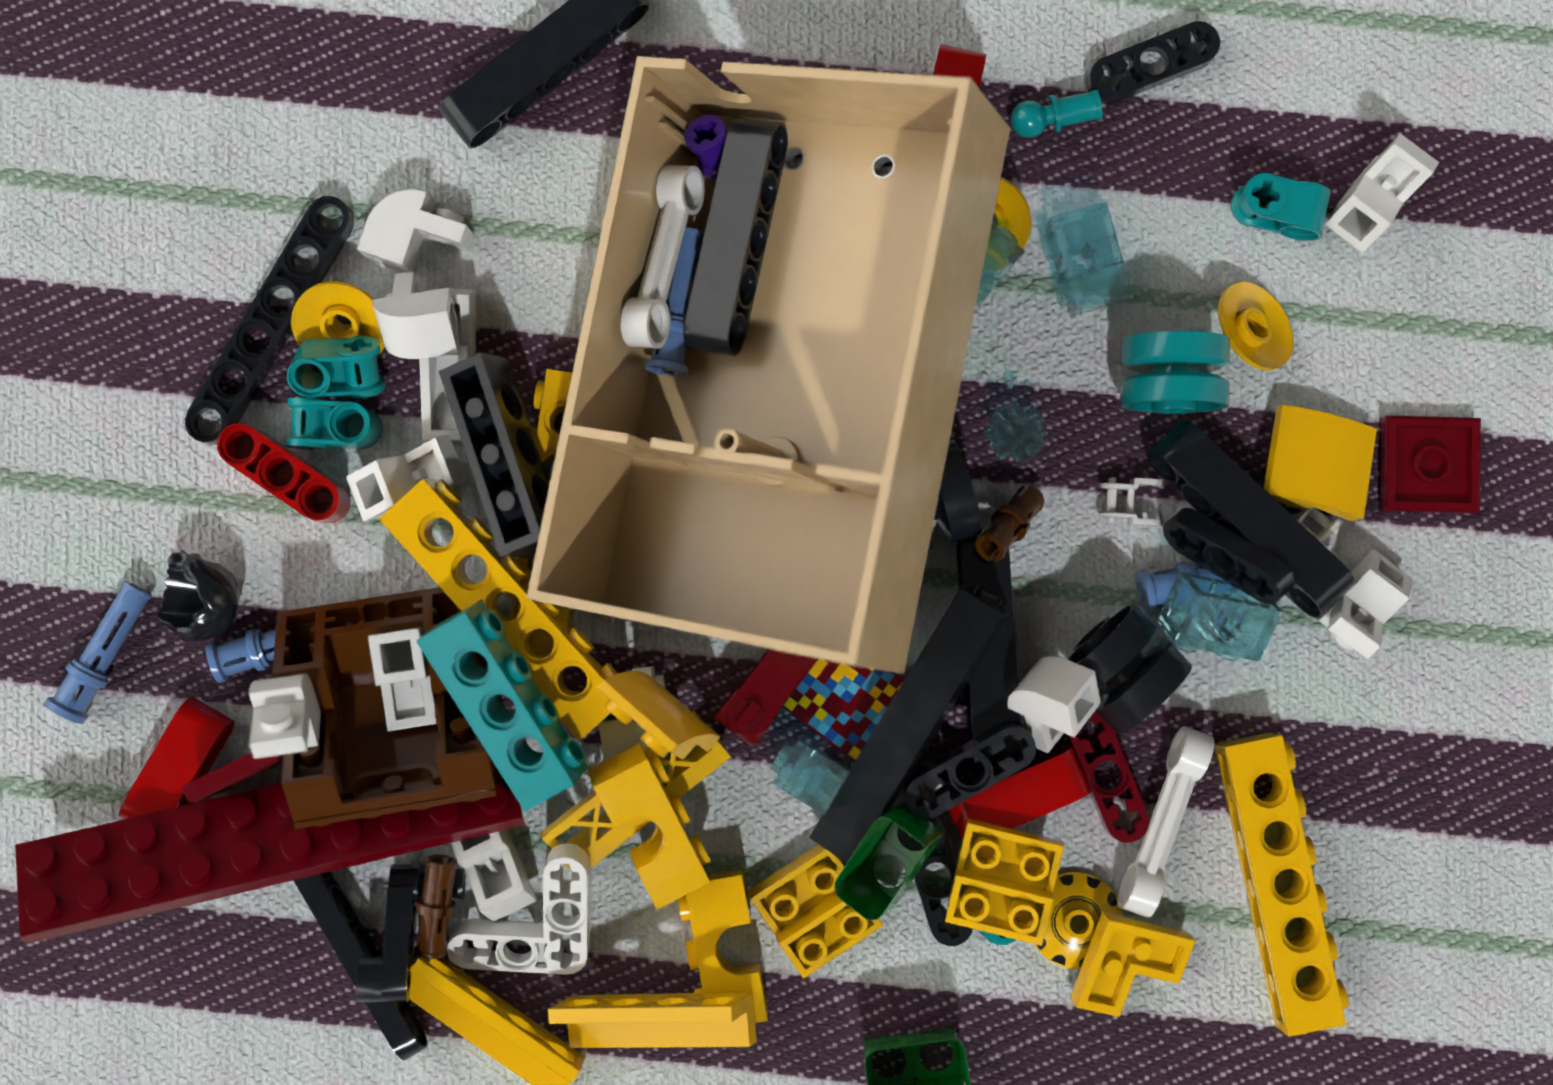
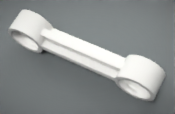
[621,165,705,349]
[1117,726,1214,918]

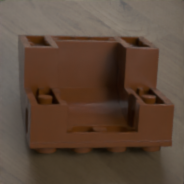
[272,587,497,829]

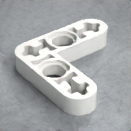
[447,843,590,974]

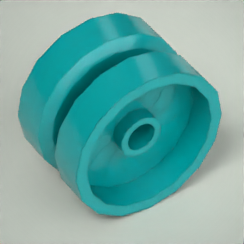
[1120,331,1230,414]

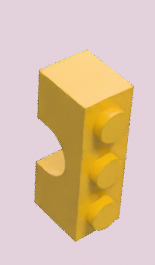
[587,743,711,910]
[678,868,768,1023]

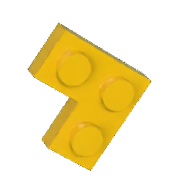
[1070,911,1196,1017]

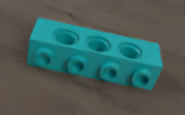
[416,599,588,811]

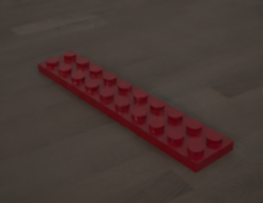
[15,766,525,944]

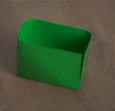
[834,802,945,921]
[864,1027,970,1085]

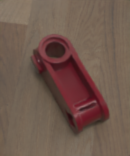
[713,648,818,747]

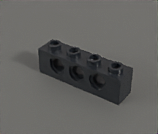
[439,352,550,558]

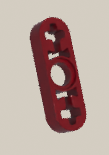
[1066,712,1149,843]

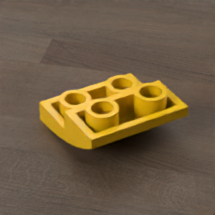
[1263,404,1377,521]
[597,671,720,760]
[945,818,1064,946]
[747,844,884,979]

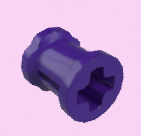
[684,115,727,180]

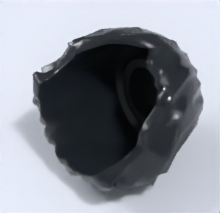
[157,550,240,642]

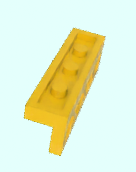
[540,711,731,873]
[409,957,586,1085]
[548,992,757,1048]

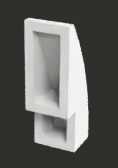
[419,288,476,440]
[451,829,537,922]

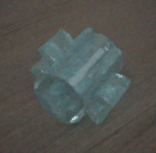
[985,402,1048,462]

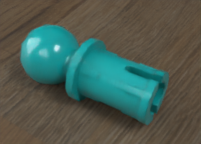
[1011,89,1103,138]

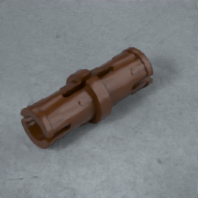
[975,485,1045,562]
[414,855,458,959]

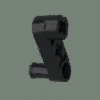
[355,864,466,1002]

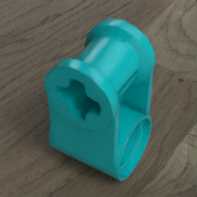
[1231,173,1331,241]
[287,336,386,398]
[285,398,383,450]

